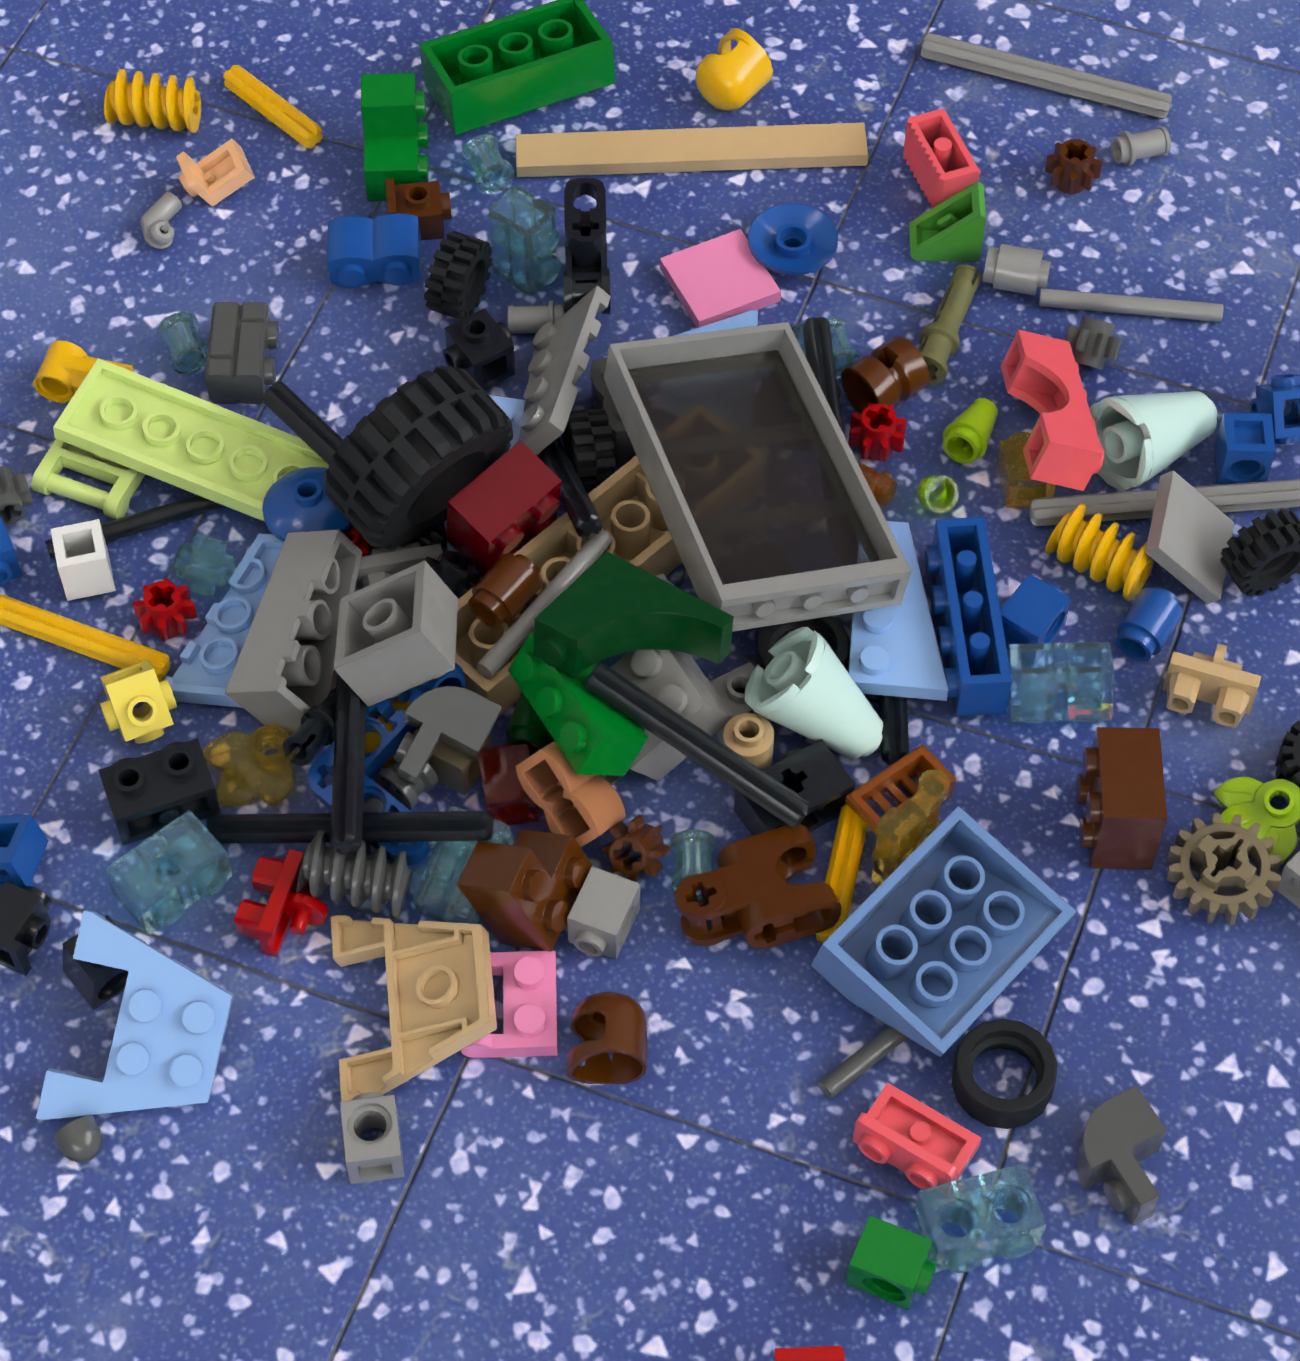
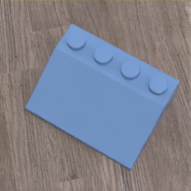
[811,806,1077,1057]

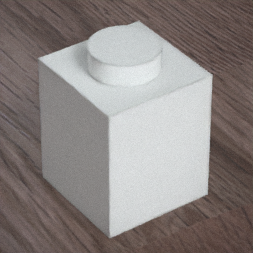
[51,519,116,601]

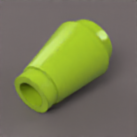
[943,398,998,464]

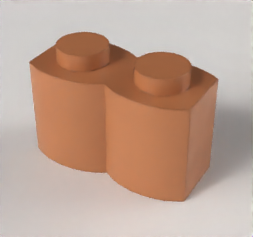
[516,741,626,848]

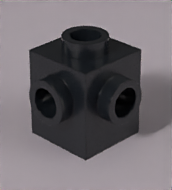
[443,308,515,390]

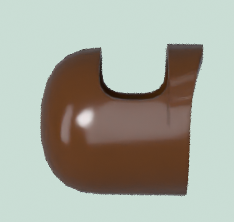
[566,992,648,1084]

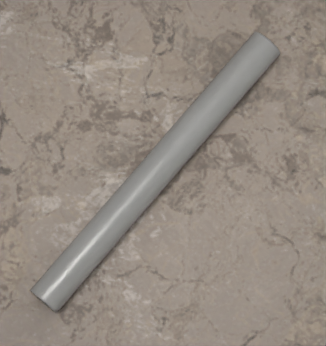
[1039,288,1224,322]
[476,529,613,678]

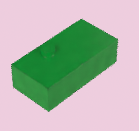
[419,0,616,135]

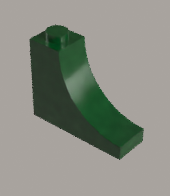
[533,551,734,678]

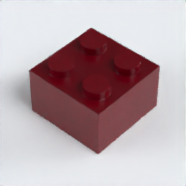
[446,440,562,576]

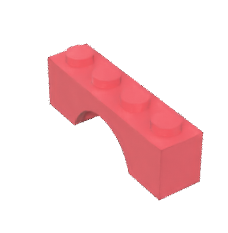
[1000,329,1104,491]

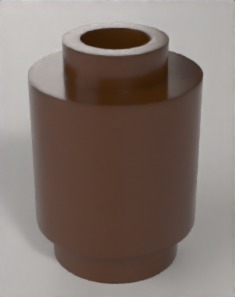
[468,554,541,628]

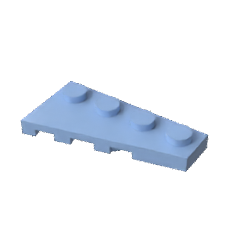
[848,521,948,701]
[164,534,284,708]

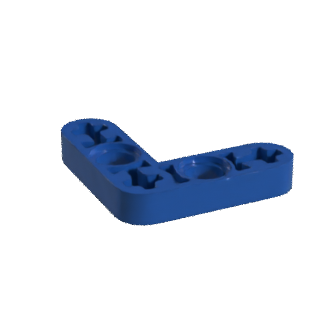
[308,686,432,866]

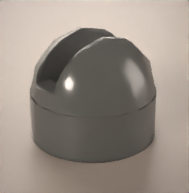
[54,1115,102,1163]

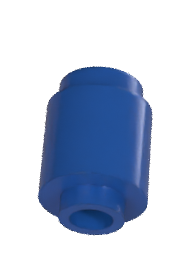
[1115,587,1183,661]

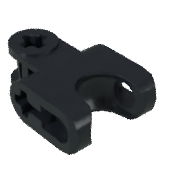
[563,177,610,314]

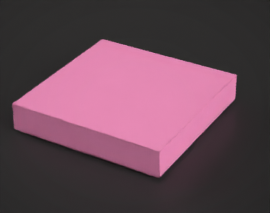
[660,229,781,328]

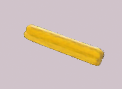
[223,65,323,149]
[816,804,868,943]

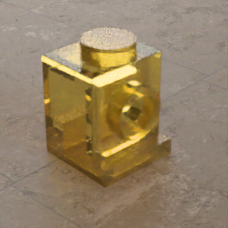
[997,432,1056,508]

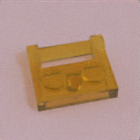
[871,769,950,886]

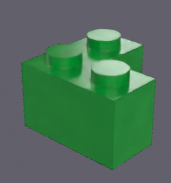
[361,73,429,202]

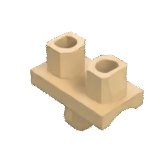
[1162,643,1261,728]

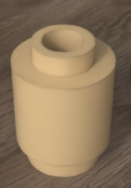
[723,713,774,770]

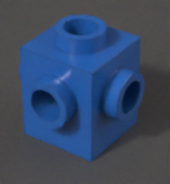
[1251,374,1300,444]

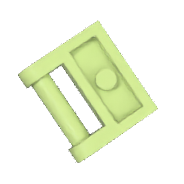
[31,439,146,520]

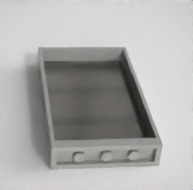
[603,322,911,632]

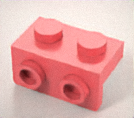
[852,1082,982,1198]

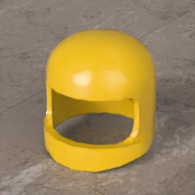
[695,28,773,111]

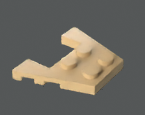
[331,915,497,1102]

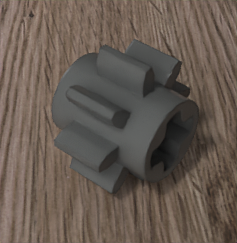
[1064,316,1123,370]
[0,466,33,526]

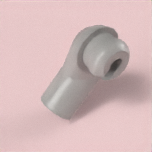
[140,192,182,249]

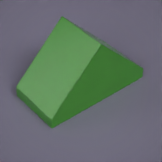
[909,181,986,262]

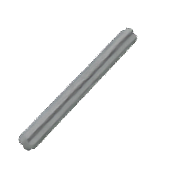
[921,33,1172,119]
[1029,479,1300,527]

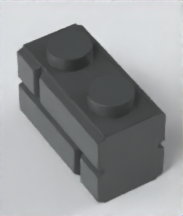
[205,302,280,404]

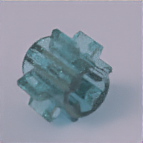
[174,534,235,597]

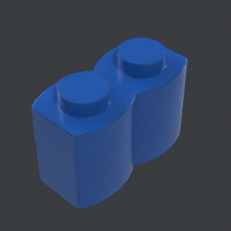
[327,213,421,288]

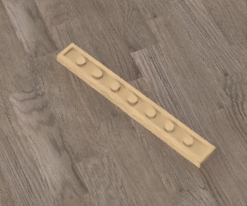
[516,122,868,178]

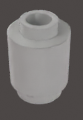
[982,244,1051,296]

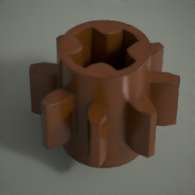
[1045,139,1102,194]
[602,815,671,882]

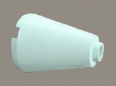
[1090,391,1218,490]
[745,627,883,759]

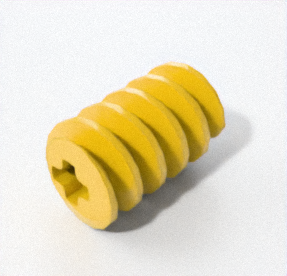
[104,69,201,133]
[1045,503,1154,601]

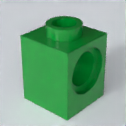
[846,1215,937,1310]

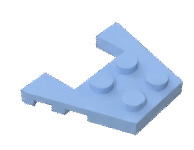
[36,910,234,1120]

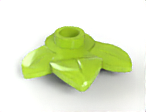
[1214,777,1300,865]

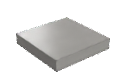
[1145,470,1234,604]

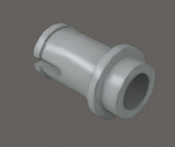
[1111,126,1171,166]
[508,300,564,335]

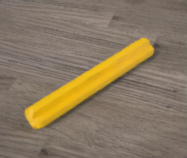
[0,595,171,681]

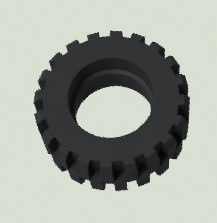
[324,366,513,550]

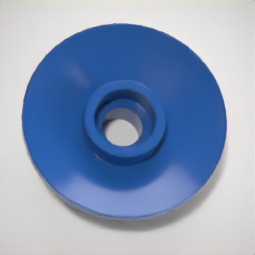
[748,203,838,275]
[262,467,352,541]

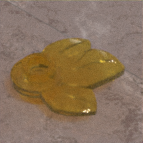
[202,725,296,807]

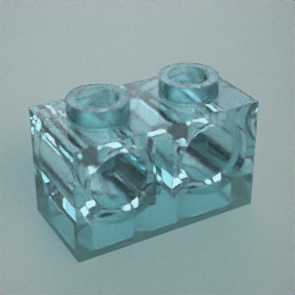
[913,1163,1046,1273]

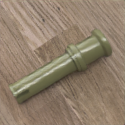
[918,264,982,385]

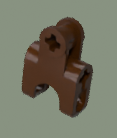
[675,824,842,949]

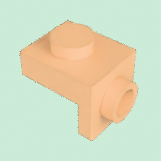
[176,138,255,207]

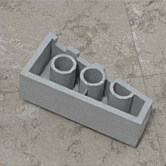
[225,530,362,734]

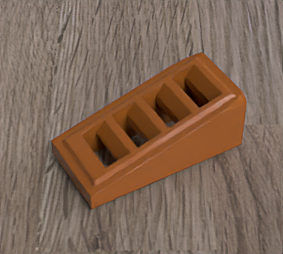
[845,744,956,837]

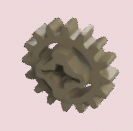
[1166,813,1282,925]

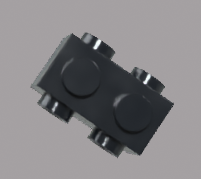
[98,738,221,845]

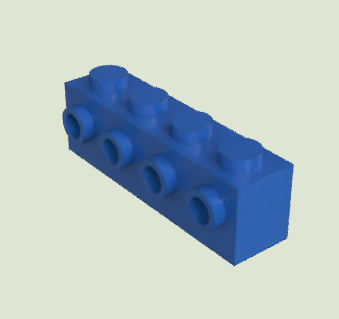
[924,517,1012,717]

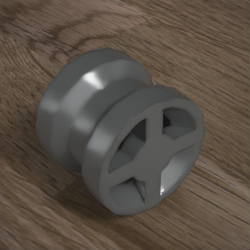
[373,759,438,811]

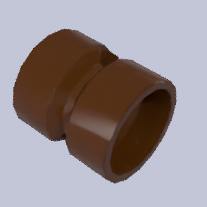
[841,336,930,414]

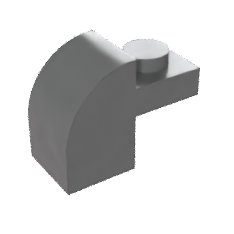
[393,686,502,785]
[1076,1085,1166,1226]

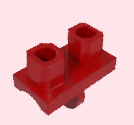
[234,849,329,957]

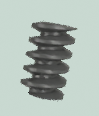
[297,829,413,919]

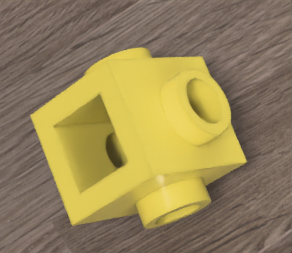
[100,660,177,744]

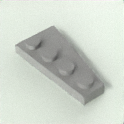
[518,285,611,456]

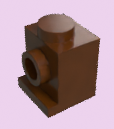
[385,178,452,240]

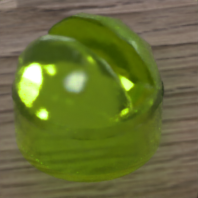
[917,474,959,513]

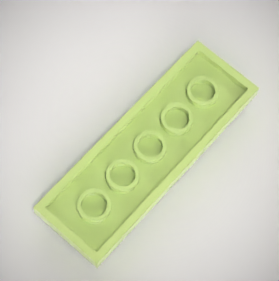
[53,358,329,522]

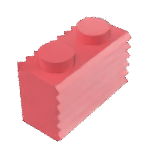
[903,108,981,209]

